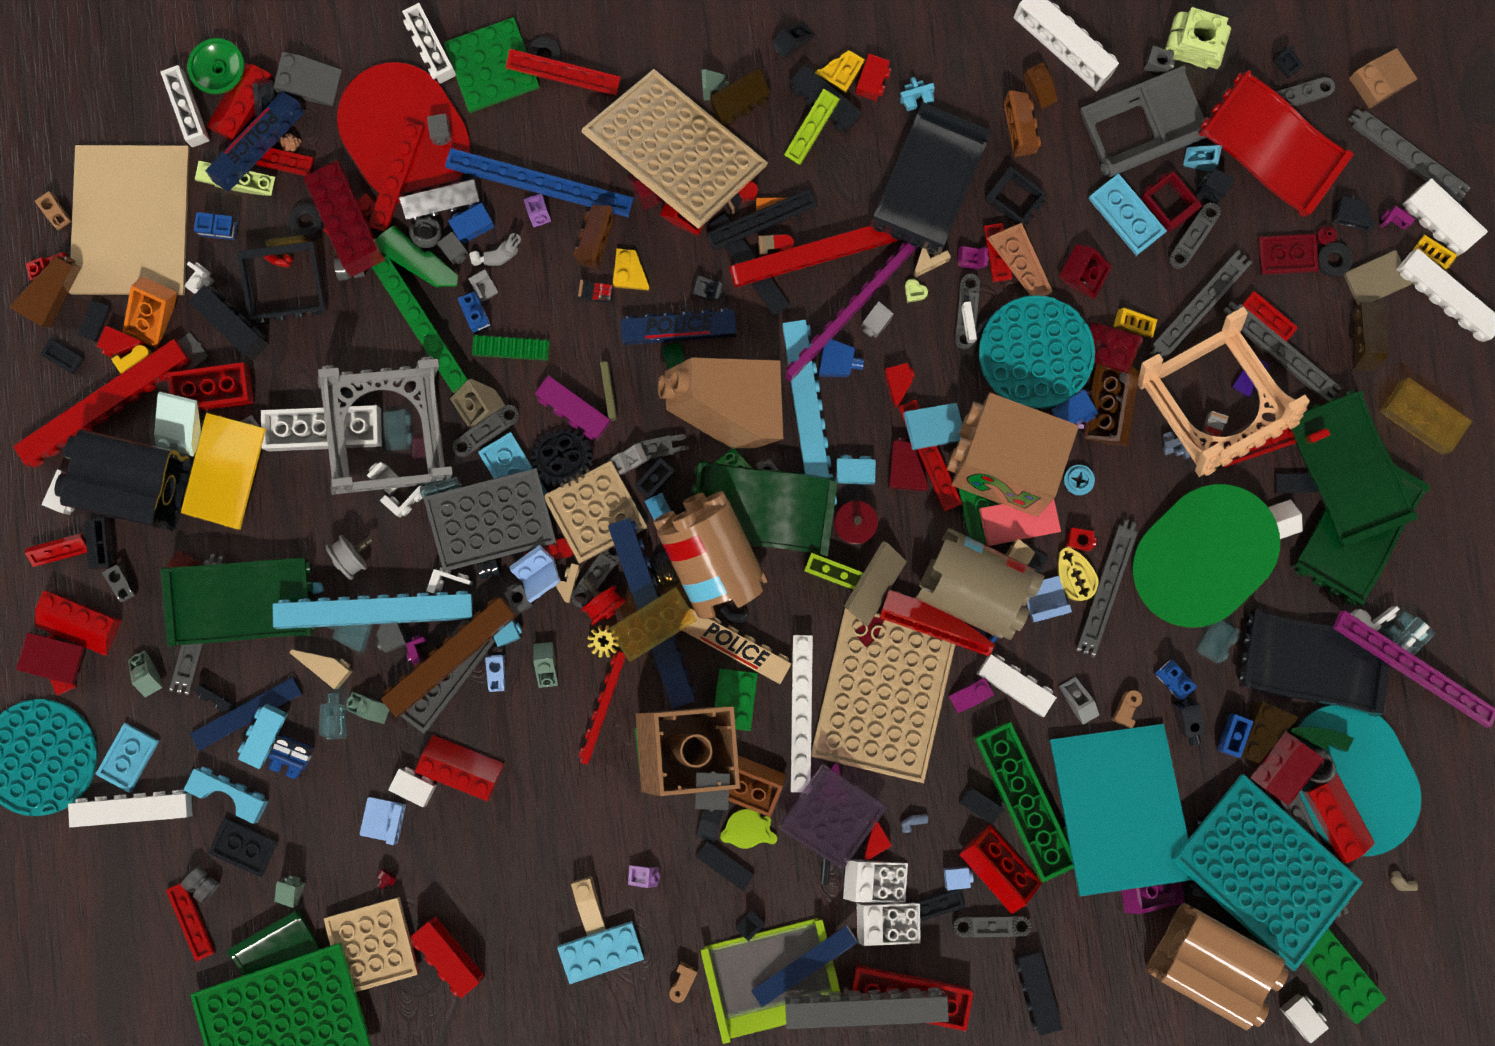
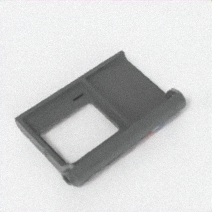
[1080,66,1208,177]

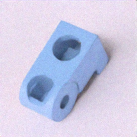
[485,655,506,692]

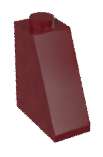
[627,175,661,211]
[888,438,928,492]

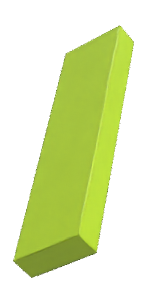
[784,89,840,165]

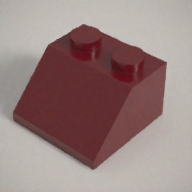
[1059,244,1112,299]

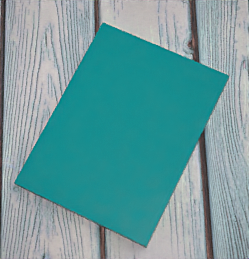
[1049,724,1193,897]
[1172,774,1363,971]

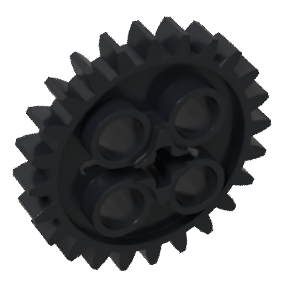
[531,427,594,488]

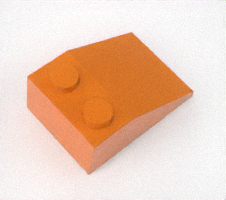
[122,277,177,348]

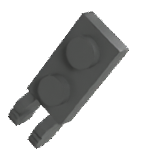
[633,434,689,460]

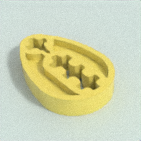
[1057,548,1099,601]

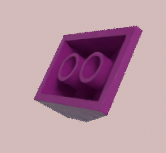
[1121,882,1185,914]

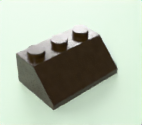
[710,68,771,126]

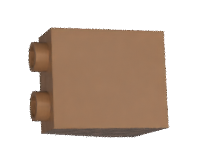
[658,358,783,449]

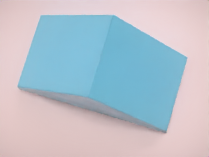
[1183,145,1222,172]

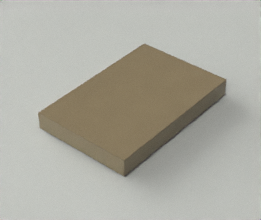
[1343,250,1412,306]

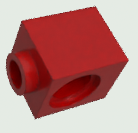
[1065,528,1096,552]

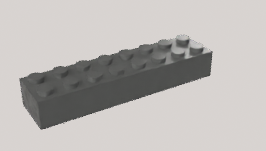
[785,987,949,1029]

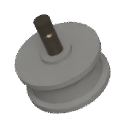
[325,534,374,580]

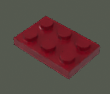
[1089,321,1144,374]

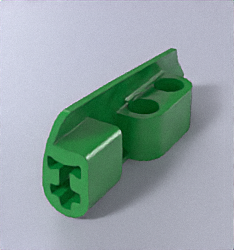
[376,226,458,287]

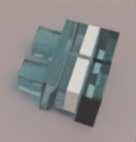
[1384,612,1436,655]

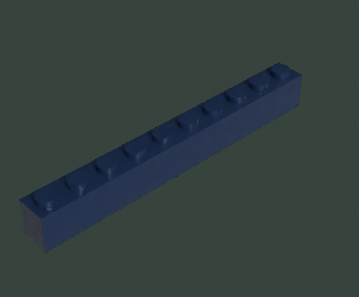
[608,518,697,709]

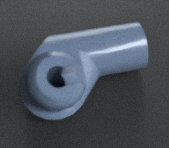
[900,814,928,833]

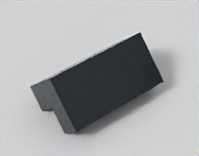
[84,517,117,570]

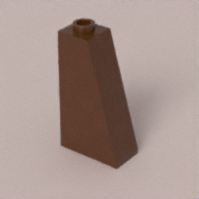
[9,256,81,327]

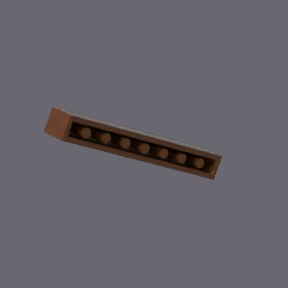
[381,597,518,717]

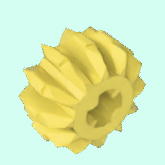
[588,625,620,658]

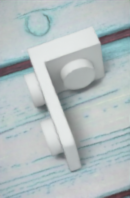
[184,262,215,294]
[367,462,399,496]
[380,485,426,518]
[426,567,473,594]
[1350,606,1400,631]

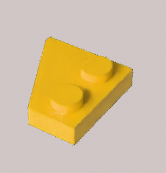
[815,51,865,93]
[613,249,649,291]

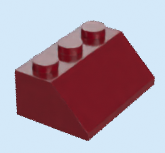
[1251,732,1324,806]

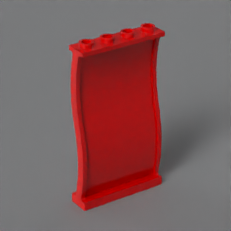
[1199,70,1354,217]

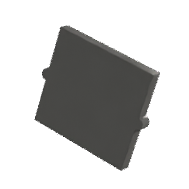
[178,332,210,371]
[694,771,730,812]

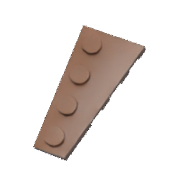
[987,223,1053,296]

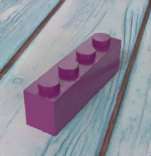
[535,375,611,440]

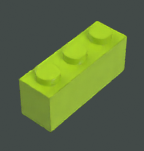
[804,553,863,590]

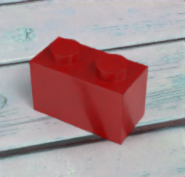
[855,54,892,101]

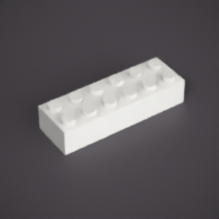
[1014,0,1119,92]
[261,405,382,451]

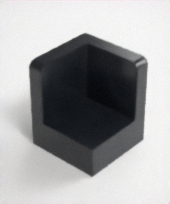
[1028,545,1048,573]
[735,910,765,942]

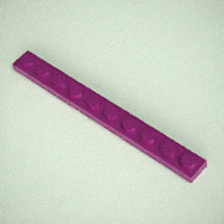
[785,242,916,382]
[1333,610,1495,728]

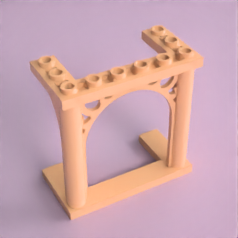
[1138,307,1309,477]

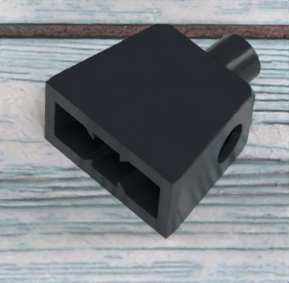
[1171,698,1206,746]

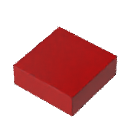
[1305,428,1330,443]

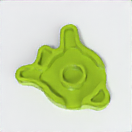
[720,808,777,849]

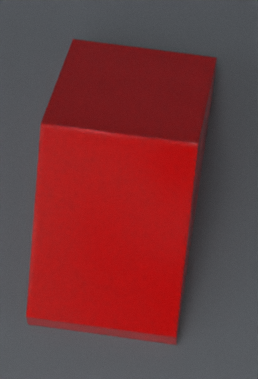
[863,819,892,860]

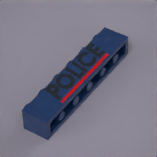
[205,91,305,192]
[620,308,736,345]

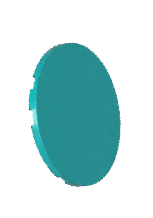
[979,295,1095,409]
[0,699,98,816]

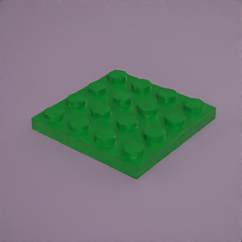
[443,17,540,113]

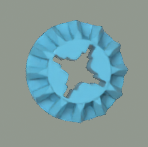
[1064,465,1095,495]

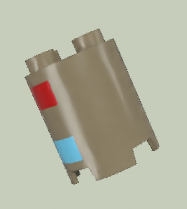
[915,528,1044,640]

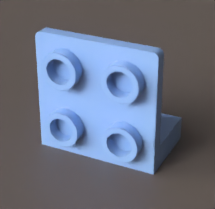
[510,545,560,603]
[1027,576,1072,623]
[360,797,406,845]

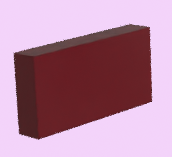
[855,610,885,647]

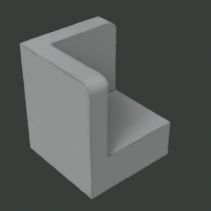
[469,270,498,302]

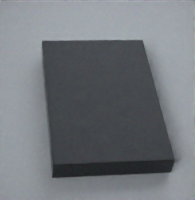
[208,817,279,877]

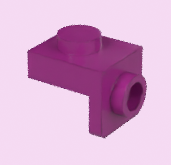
[1379,206,1415,230]
[958,246,989,270]
[406,635,428,666]

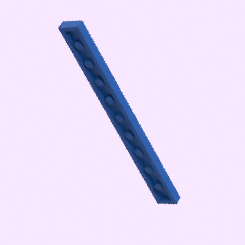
[445,148,634,218]

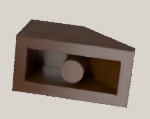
[1023,62,1058,110]

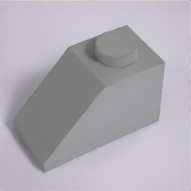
[862,302,893,338]
[1059,677,1099,724]

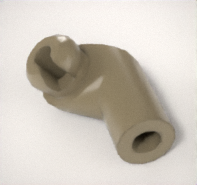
[1390,871,1418,891]

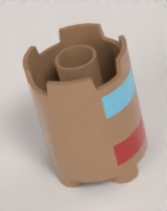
[653,491,767,619]

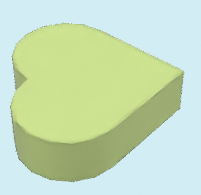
[905,279,928,302]

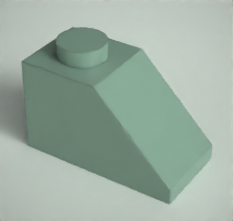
[702,69,729,100]

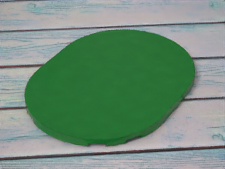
[1133,484,1280,628]

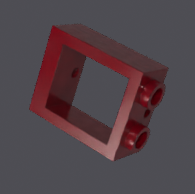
[1141,171,1202,233]

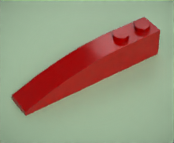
[879,590,995,656]

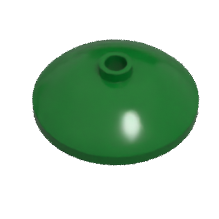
[187,38,245,94]

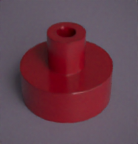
[1316,226,1337,246]
[376,868,397,889]

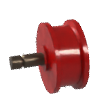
[581,578,627,626]

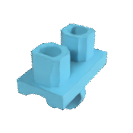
[899,77,935,111]

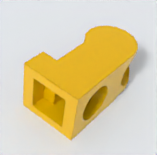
[111,345,152,374]

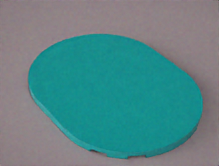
[1292,705,1421,856]

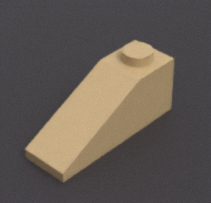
[289,650,353,689]
[571,876,606,936]

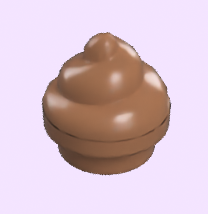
[280,134,301,153]

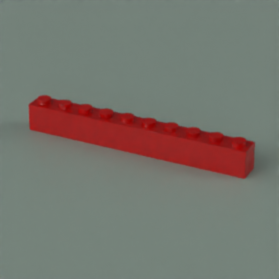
[13,339,192,467]

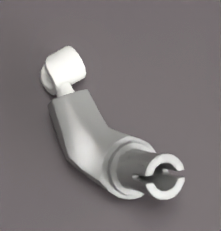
[469,233,521,266]

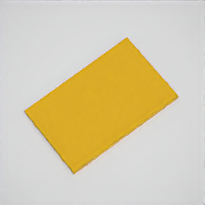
[181,413,266,530]

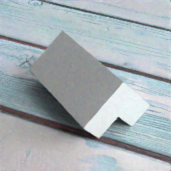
[1268,500,1302,539]

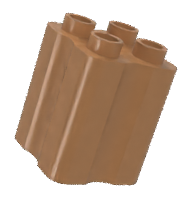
[1147,903,1288,1030]

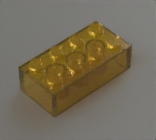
[1379,377,1473,455]
[609,587,697,662]

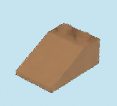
[1349,48,1417,109]

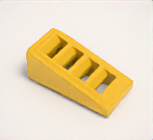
[1412,234,1457,272]
[1113,308,1157,338]

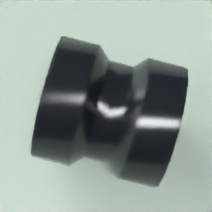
[477,558,501,579]

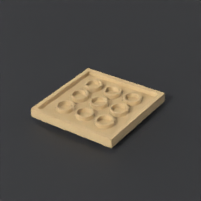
[544,461,647,564]
[324,897,419,992]

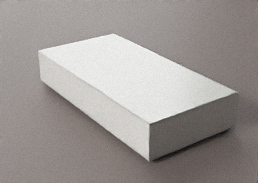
[961,302,977,343]

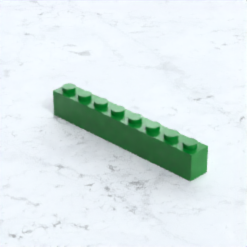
[372,256,468,394]

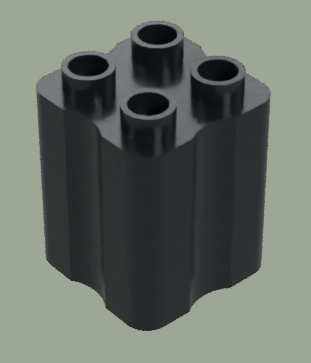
[54,429,193,531]

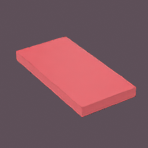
[979,499,1061,546]

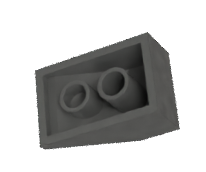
[273,52,342,107]

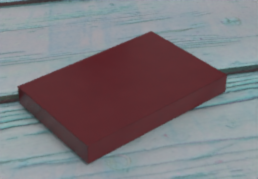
[1257,234,1319,275]
[16,632,85,685]

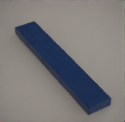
[190,677,303,751]
[751,925,858,1007]

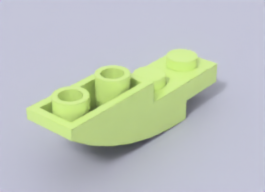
[195,161,275,196]

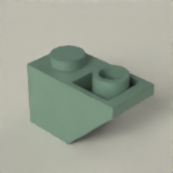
[533,642,558,688]
[128,650,162,697]
[345,692,389,724]
[274,875,305,908]

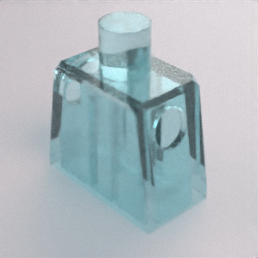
[326,624,374,653]
[319,693,347,740]

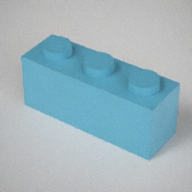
[238,704,288,769]

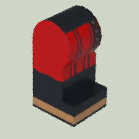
[725,182,758,215]
[577,279,615,303]

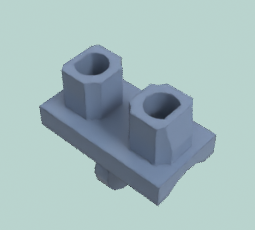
[1162,432,1197,459]

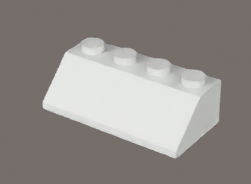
[1402,178,1488,256]

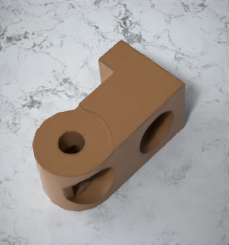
[35,191,71,230]
[1111,690,1142,728]
[669,961,698,1003]

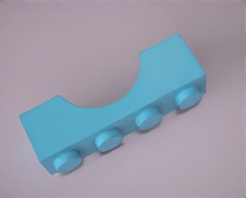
[184,766,269,824]

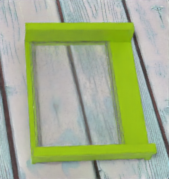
[700,918,841,1044]

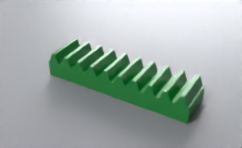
[472,335,550,361]

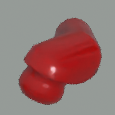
[263,254,293,268]

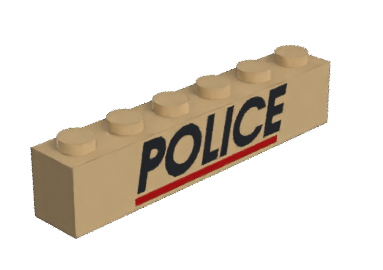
[679,608,791,684]

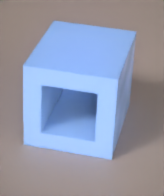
[943,866,973,890]

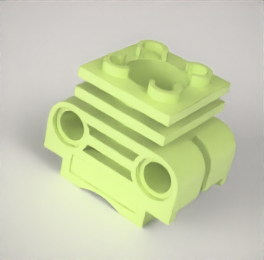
[1165,7,1231,69]

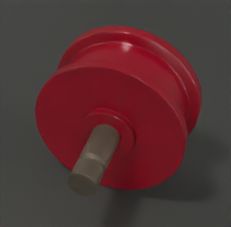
[834,501,878,544]

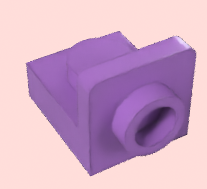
[524,194,551,227]
[628,865,660,888]

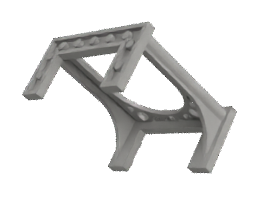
[318,357,452,495]

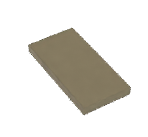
[844,541,907,626]

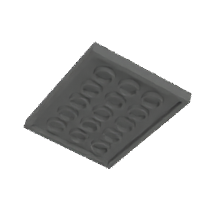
[423,468,556,572]

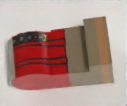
[758,235,794,257]

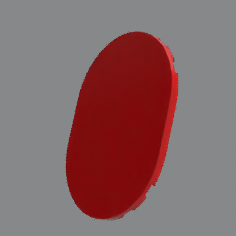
[337,62,470,204]

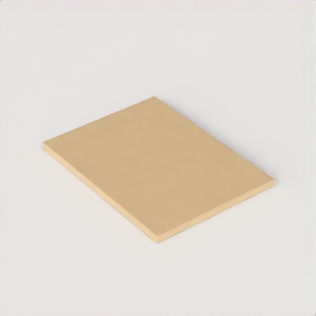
[582,69,768,229]
[69,145,190,295]
[811,608,955,783]

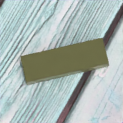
[600,361,617,421]

